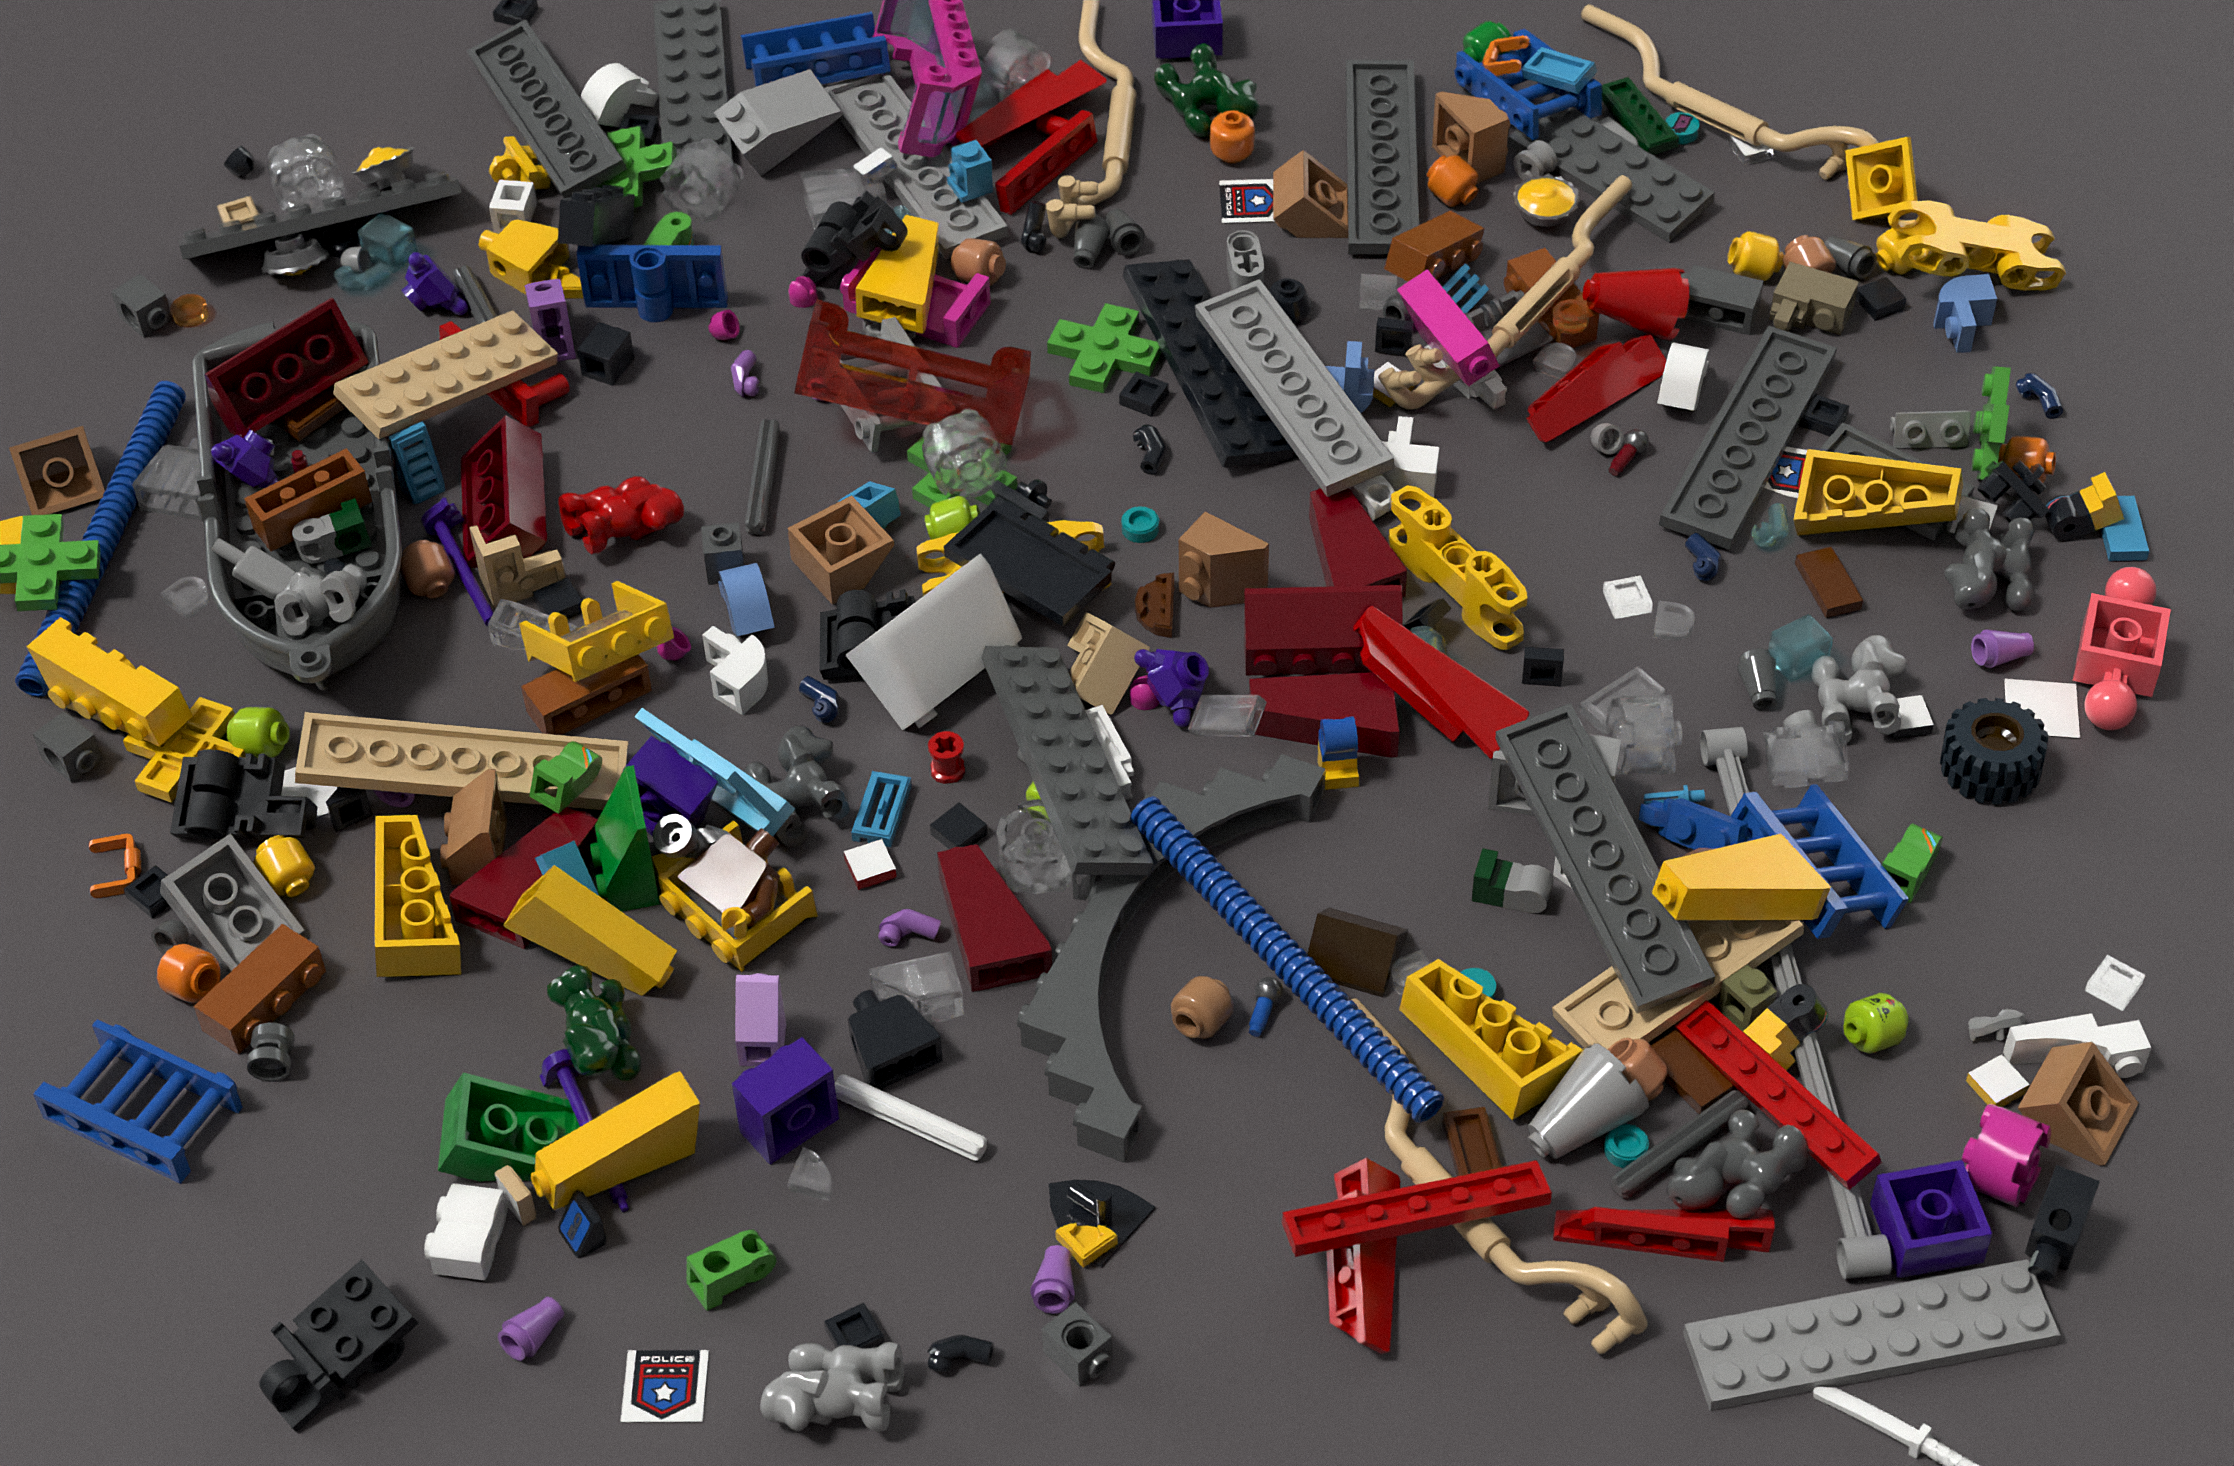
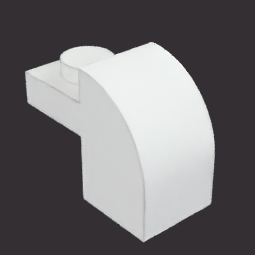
[580,63,659,128]
[1657,343,1709,411]
[1381,416,1439,498]
[702,626,768,715]

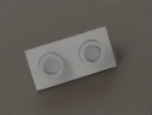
[1890,411,1971,448]

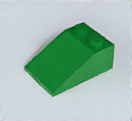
[590,765,660,912]
[438,1072,580,1181]

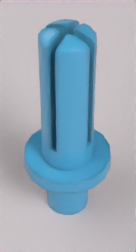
[1644,785,1705,804]

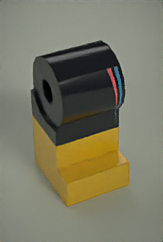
[2045,472,2124,540]
[1743,984,1828,1070]

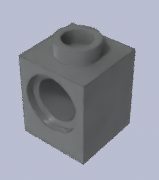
[111,274,173,338]
[701,522,745,585]
[33,711,103,783]
[1042,1302,1113,1387]

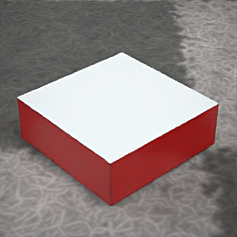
[844,839,897,890]

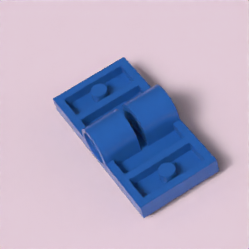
[576,245,728,323]

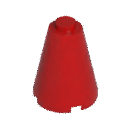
[1583,268,1689,341]

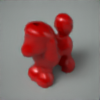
[558,476,684,554]

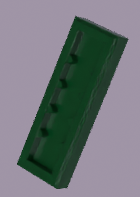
[1602,77,1679,155]

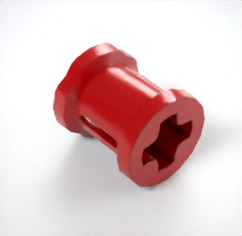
[928,731,965,784]

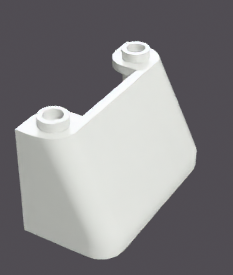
[846,553,1023,730]

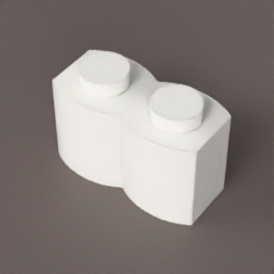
[424,1184,508,1280]

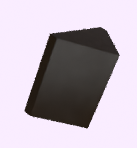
[1307,907,1408,998]

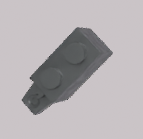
[1679,265,1764,335]

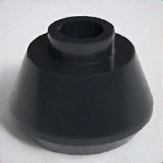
[1269,278,1312,324]

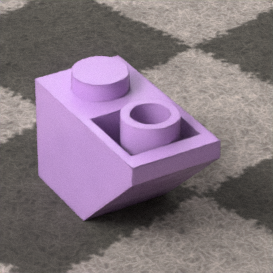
[735,973,786,1066]

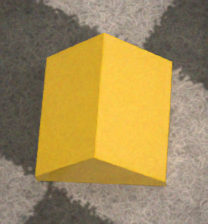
[1845,137,1918,220]

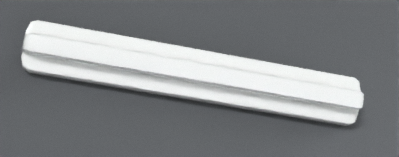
[835,1074,987,1161]

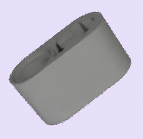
[1227,230,1264,290]

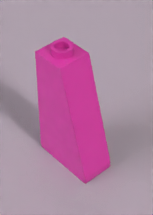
[1397,269,1499,387]

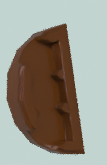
[1135,572,1174,638]

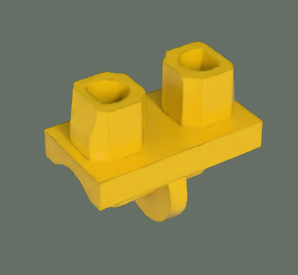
[489,136,551,190]

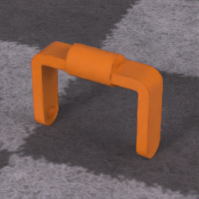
[1482,35,1530,76]
[89,834,141,898]

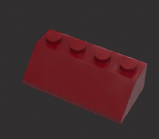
[205,298,369,438]
[461,415,547,568]
[1244,585,1403,676]

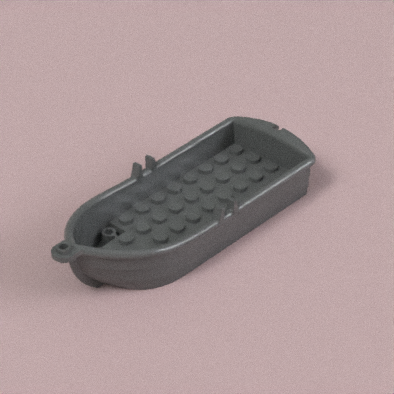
[192,318,402,691]

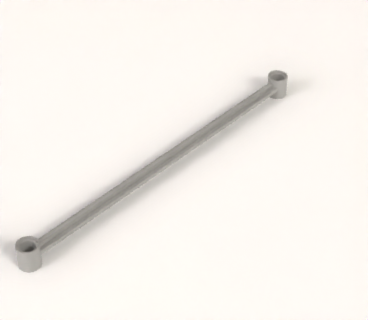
[1700,727,1891,1279]

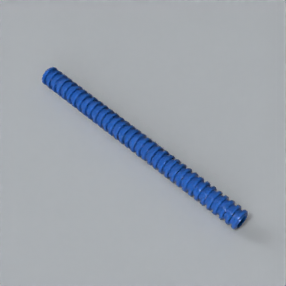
[15,381,187,697]
[1130,796,1444,1123]

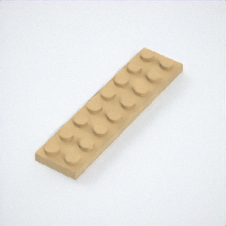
[295,712,628,810]

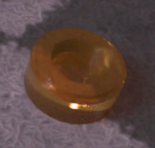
[170,294,209,328]
[1552,299,1590,334]

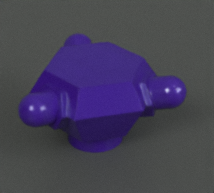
[402,252,468,315]
[211,429,279,488]
[1134,649,1209,727]

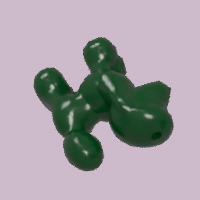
[1154,43,1260,137]
[547,965,641,1081]

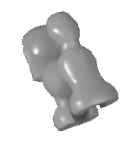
[274,564,367,636]
[1811,635,1908,745]
[760,1342,904,1432]

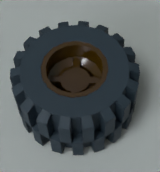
[1940,698,2049,804]

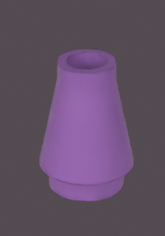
[1971,629,2034,668]
[1030,1245,1075,1314]
[498,1297,564,1361]

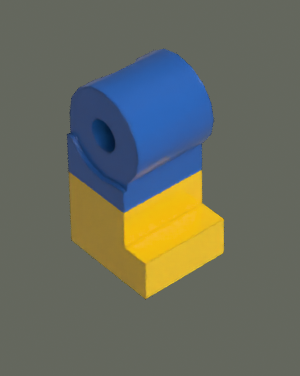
[1317,716,1359,790]

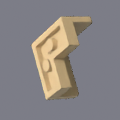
[469,525,566,609]
[1067,612,1150,715]

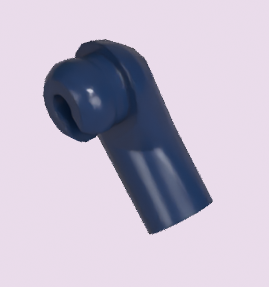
[2016,373,2064,419]
[1685,533,1721,581]
[799,676,839,723]

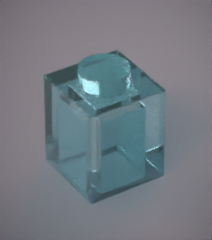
[358,212,418,274]
[1768,614,1833,683]

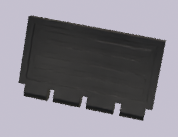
[944,499,1115,627]

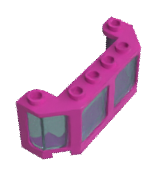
[873,0,982,157]

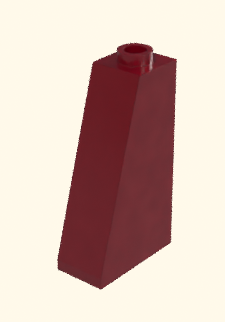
[1309,488,1407,597]
[1242,672,1399,758]
[449,807,598,950]
[937,844,1052,992]

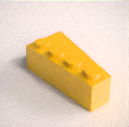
[1793,449,1963,535]
[26,617,193,746]
[375,815,461,977]
[1399,959,1583,1120]

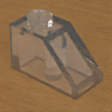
[869,951,964,1023]

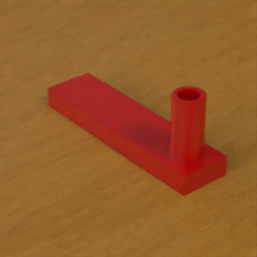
[995,110,1098,215]
[439,321,569,427]

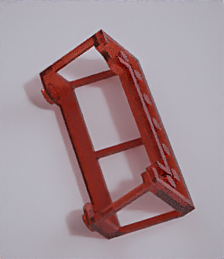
[794,299,1031,445]

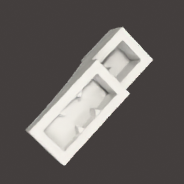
[2003,1013,2151,1078]

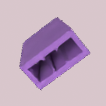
[525,279,576,362]

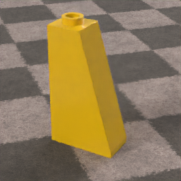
[856,215,939,334]
[1651,834,1831,920]
[503,865,677,996]
[531,1071,700,1210]

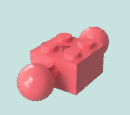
[2072,567,2171,730]

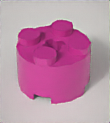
[1962,1104,2051,1207]

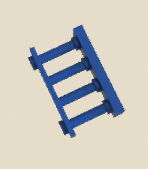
[741,12,891,87]
[1455,28,1602,140]
[1731,784,1909,939]
[33,1019,243,1184]

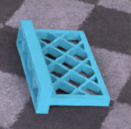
[635,708,795,836]

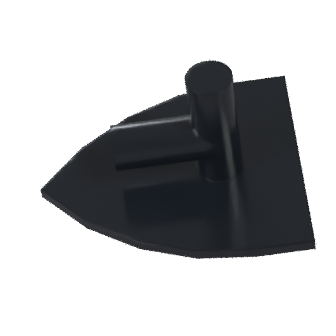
[1049,1180,1155,1268]

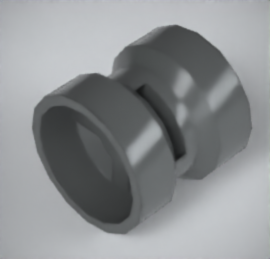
[247,1023,295,1082]

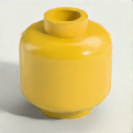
[1875,228,1922,275]
[1728,231,1784,281]
[253,835,315,897]

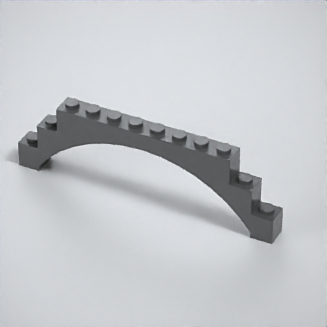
[1017,754,1326,1163]

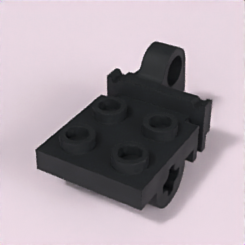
[801,190,908,284]
[819,589,916,680]
[170,749,318,842]
[259,1259,419,1432]

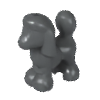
[1944,509,2034,611]
[744,725,850,847]
[1667,1109,1809,1219]

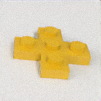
[123,697,246,803]

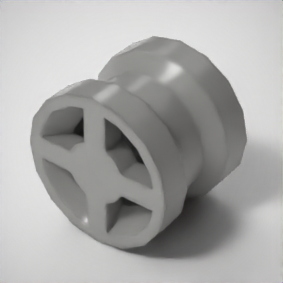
[1513,140,1558,180]

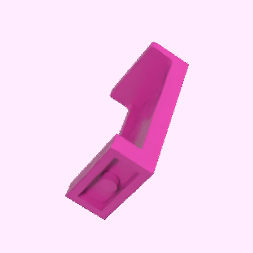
[840,247,991,348]

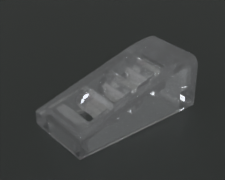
[488,599,577,651]

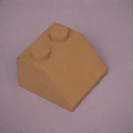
[1432,92,1510,183]
[1273,150,1348,238]
[9,426,105,515]
[788,495,894,605]
[1179,512,1269,608]
[440,769,507,885]
[2018,1042,2138,1166]

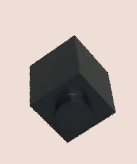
[577,322,635,386]

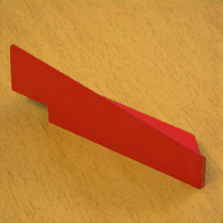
[955,59,1107,150]
[1526,334,1667,442]
[1353,606,1530,759]
[1326,1158,1400,1354]
[1553,1207,1775,1262]

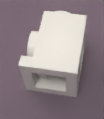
[489,180,537,234]

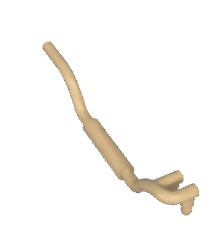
[1046,0,1137,238]
[1581,4,1878,190]
[1378,175,1632,410]
[1349,998,1647,1354]

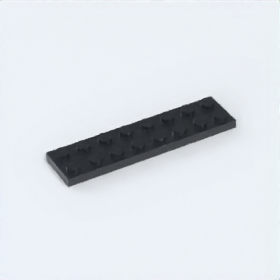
[1122,259,1294,468]

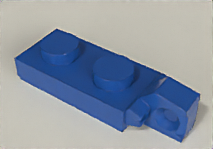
[1638,798,1748,850]

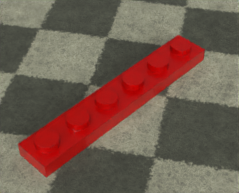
[1675,1000,1882,1190]
[1282,1160,1552,1257]

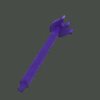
[421,498,499,632]
[539,1049,629,1212]

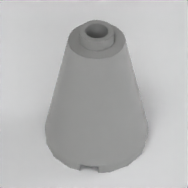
[1527,1043,1649,1159]

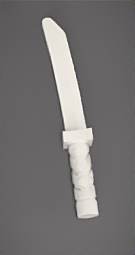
[1813,1387,1979,1466]

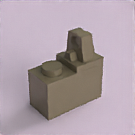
[1769,262,1859,335]

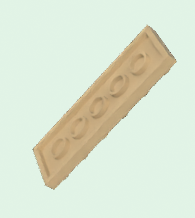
[333,310,558,439]
[1552,920,1804,1050]

